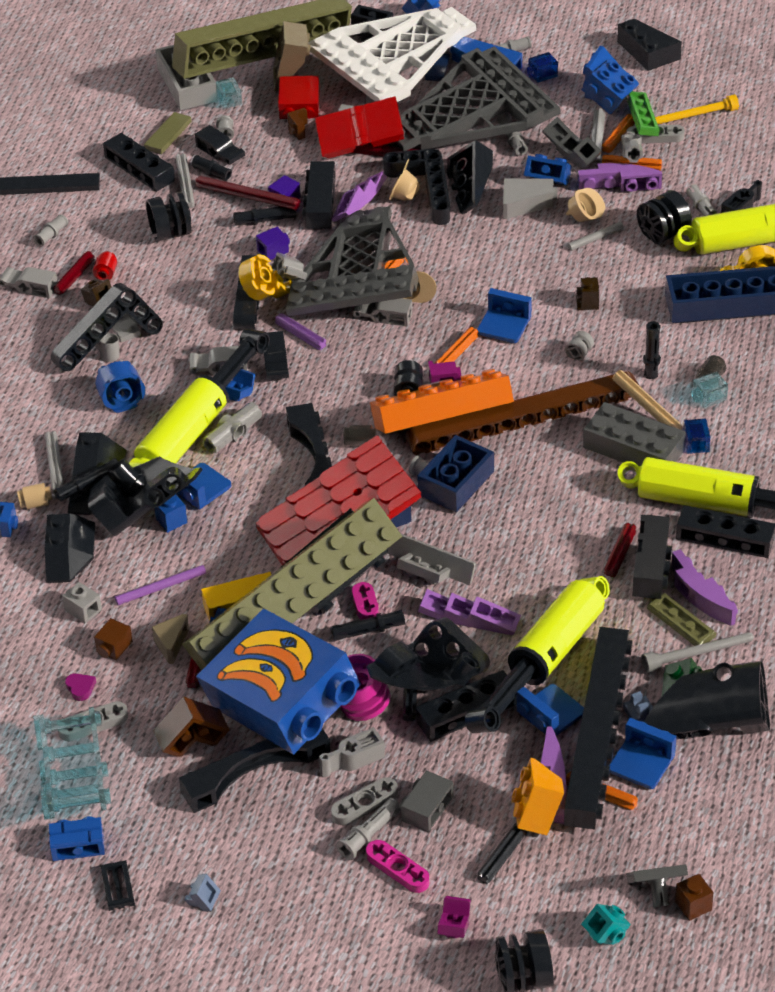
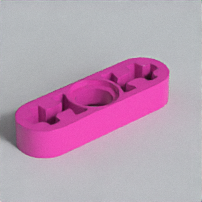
[366,840,430,893]

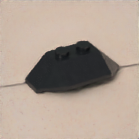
[44,513,96,583]

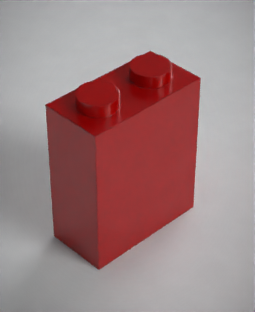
[278,75,320,119]

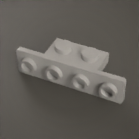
[387,534,476,585]

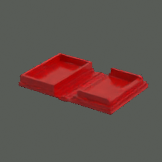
[315,96,404,159]

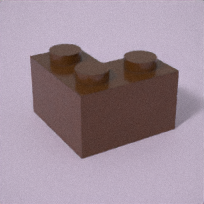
[153,696,230,757]

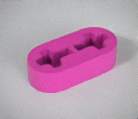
[352,582,379,619]

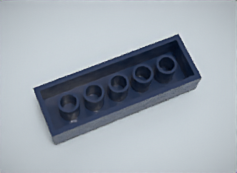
[665,266,775,323]

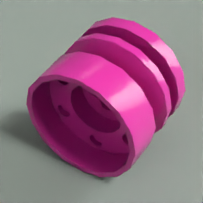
[340,654,391,721]

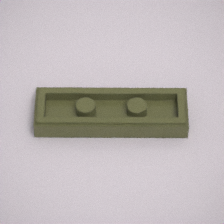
[144,112,192,155]
[647,593,716,646]

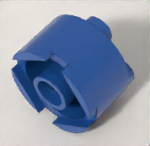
[95,361,145,413]

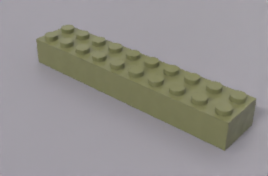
[172,0,352,79]
[182,498,403,671]

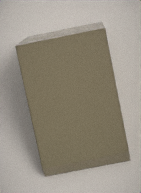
[152,614,189,664]

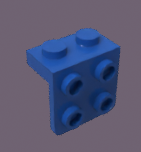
[581,59,639,114]
[477,288,532,343]
[177,463,232,510]
[517,684,584,736]
[609,718,676,789]

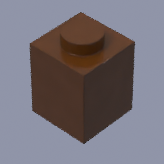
[94,618,133,660]
[675,874,714,921]

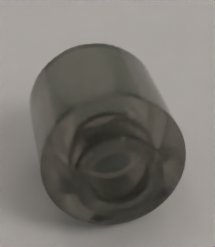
[695,355,727,387]
[344,425,377,447]

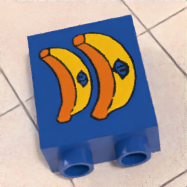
[196,608,361,755]

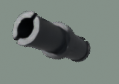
[192,155,232,181]

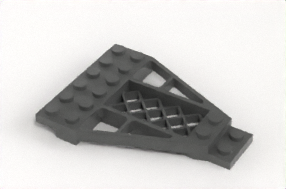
[395,46,561,151]
[285,206,419,317]

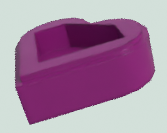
[65,673,96,701]

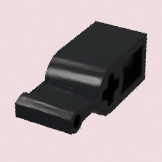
[195,125,245,165]
[721,180,762,213]
[264,331,289,380]

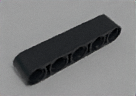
[233,255,260,330]

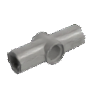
[621,130,643,163]
[202,402,262,454]

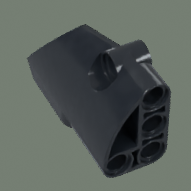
[88,456,203,536]
[367,617,490,690]
[644,661,770,739]

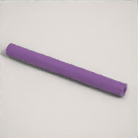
[115,565,206,605]

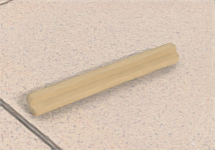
[613,370,683,430]

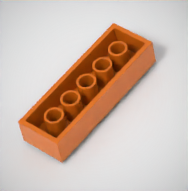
[370,369,514,434]

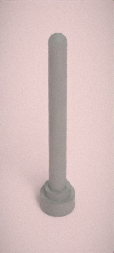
[641,632,754,673]

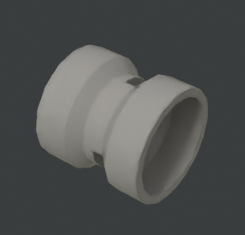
[565,331,594,361]

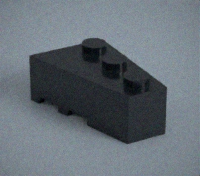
[617,19,682,71]
[632,515,672,599]

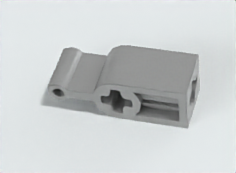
[272,252,307,281]
[0,267,58,298]
[353,298,413,327]
[190,346,247,375]
[319,727,385,777]

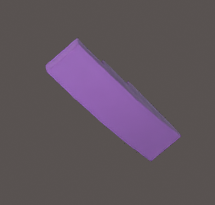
[331,172,387,222]
[418,589,521,635]
[541,726,566,824]

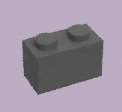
[399,770,454,832]

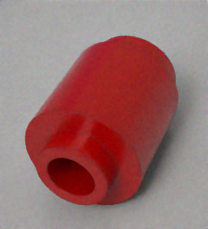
[93,251,118,280]

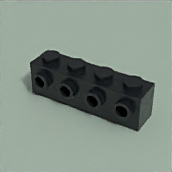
[302,161,336,229]

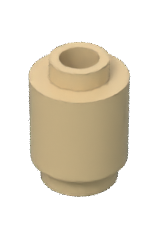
[17,483,53,510]

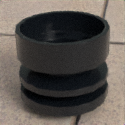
[636,190,692,244]
[145,192,192,242]
[495,929,554,992]

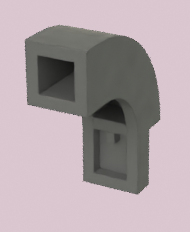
[542,117,601,168]

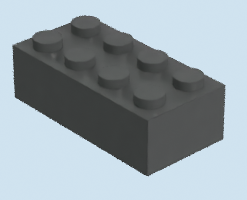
[583,402,686,466]

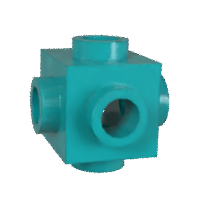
[581,904,631,945]

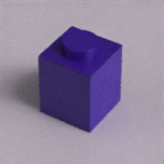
[268,175,301,199]
[256,226,290,260]

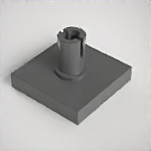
[626,864,688,907]

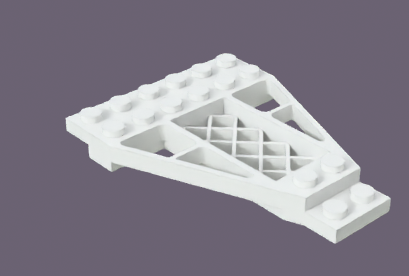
[309,7,476,102]

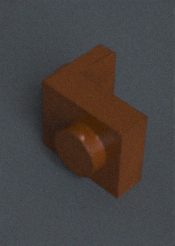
[287,108,308,140]

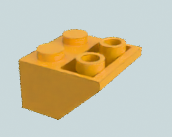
[511,758,564,836]

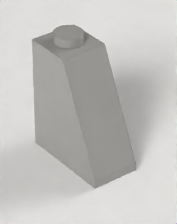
[503,178,557,219]

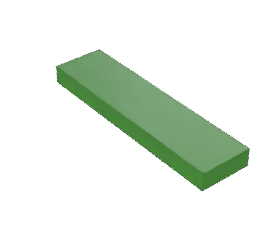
[626,91,660,136]

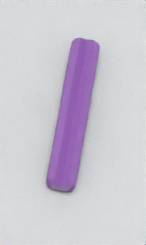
[275,313,326,350]

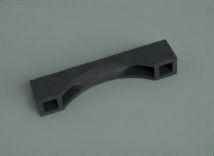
[286,403,332,486]
[179,728,330,813]

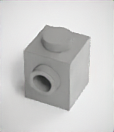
[62,582,102,623]

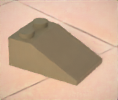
[273,21,311,91]

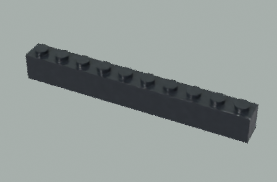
[564,627,633,830]

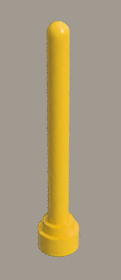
[655,94,739,124]

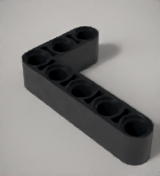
[383,149,450,225]
[51,283,163,371]

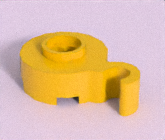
[719,245,775,271]
[238,254,293,301]

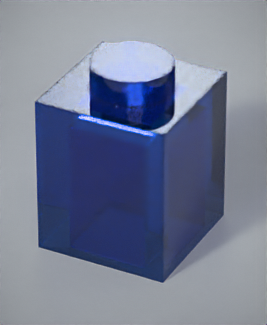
[527,52,558,83]
[683,418,711,454]

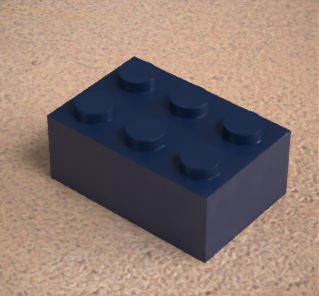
[417,435,494,513]

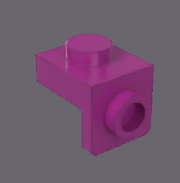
[437,896,471,939]

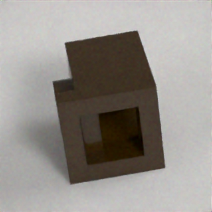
[576,277,599,310]
[80,279,112,306]

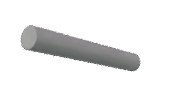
[567,222,624,251]

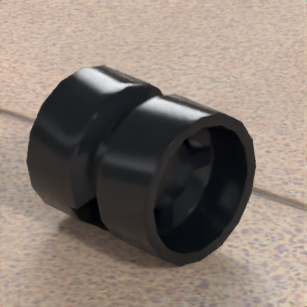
[393,360,423,396]

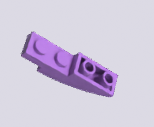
[578,163,662,192]
[671,549,738,625]

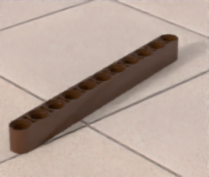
[405,371,640,456]

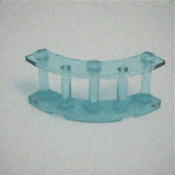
[33,707,111,820]

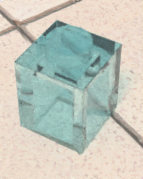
[216,77,242,109]
[691,372,728,408]

